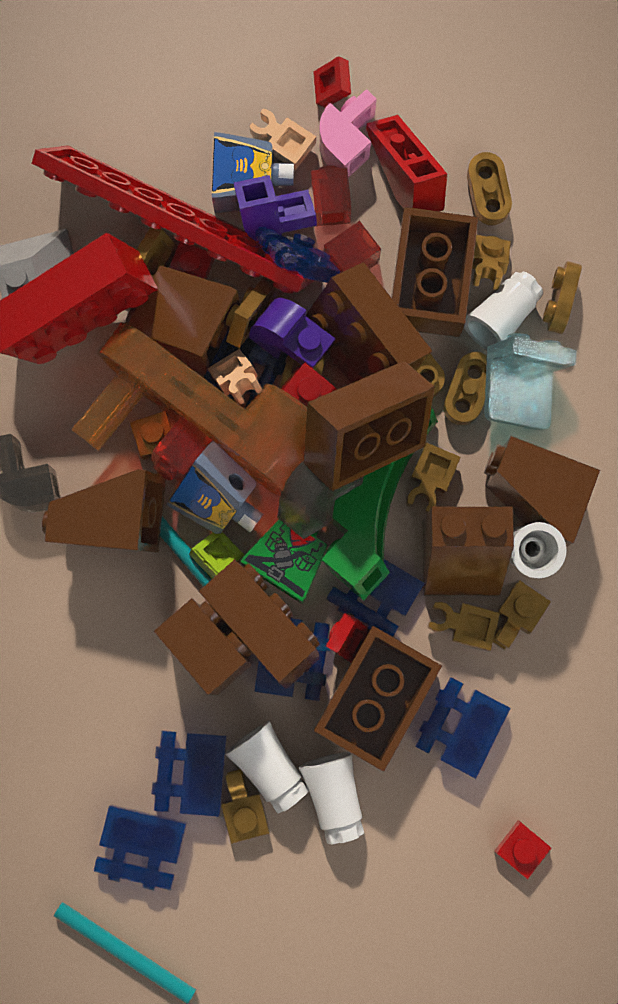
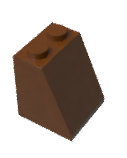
[125,265,240,378]
[484,436,600,547]
[42,469,166,553]
[422,506,514,596]

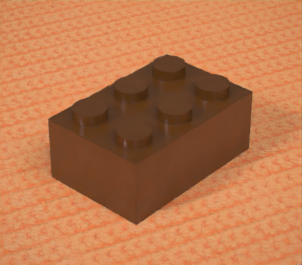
[391,207,479,337]
[306,262,433,383]
[304,361,435,491]
[198,559,321,689]
[154,598,252,695]
[314,626,442,772]

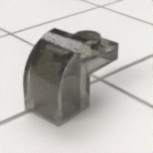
[0,434,61,512]
[277,461,364,539]

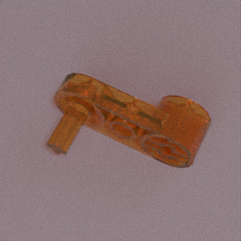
[71,322,312,501]

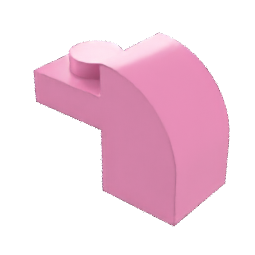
[319,89,377,181]

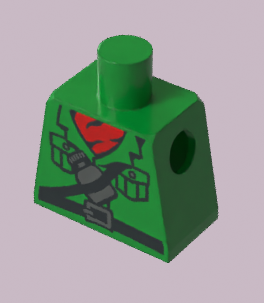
[241,507,328,605]

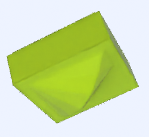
[189,532,244,579]

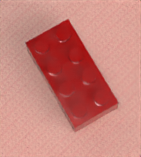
[0,232,158,364]

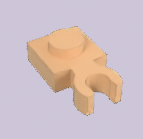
[250,109,316,170]
[207,349,262,405]

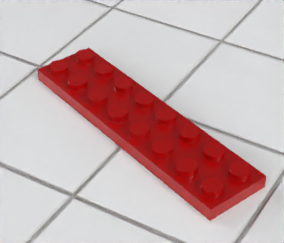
[31,145,321,294]

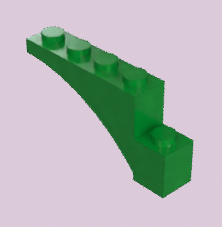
[317,408,438,601]

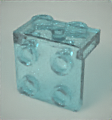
[484,333,577,430]

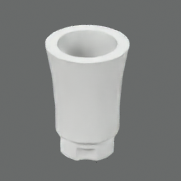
[464,271,543,354]
[510,522,566,579]
[225,721,309,814]
[298,752,364,845]

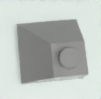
[0,229,74,299]

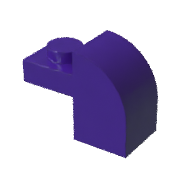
[233,175,317,245]
[249,298,335,369]

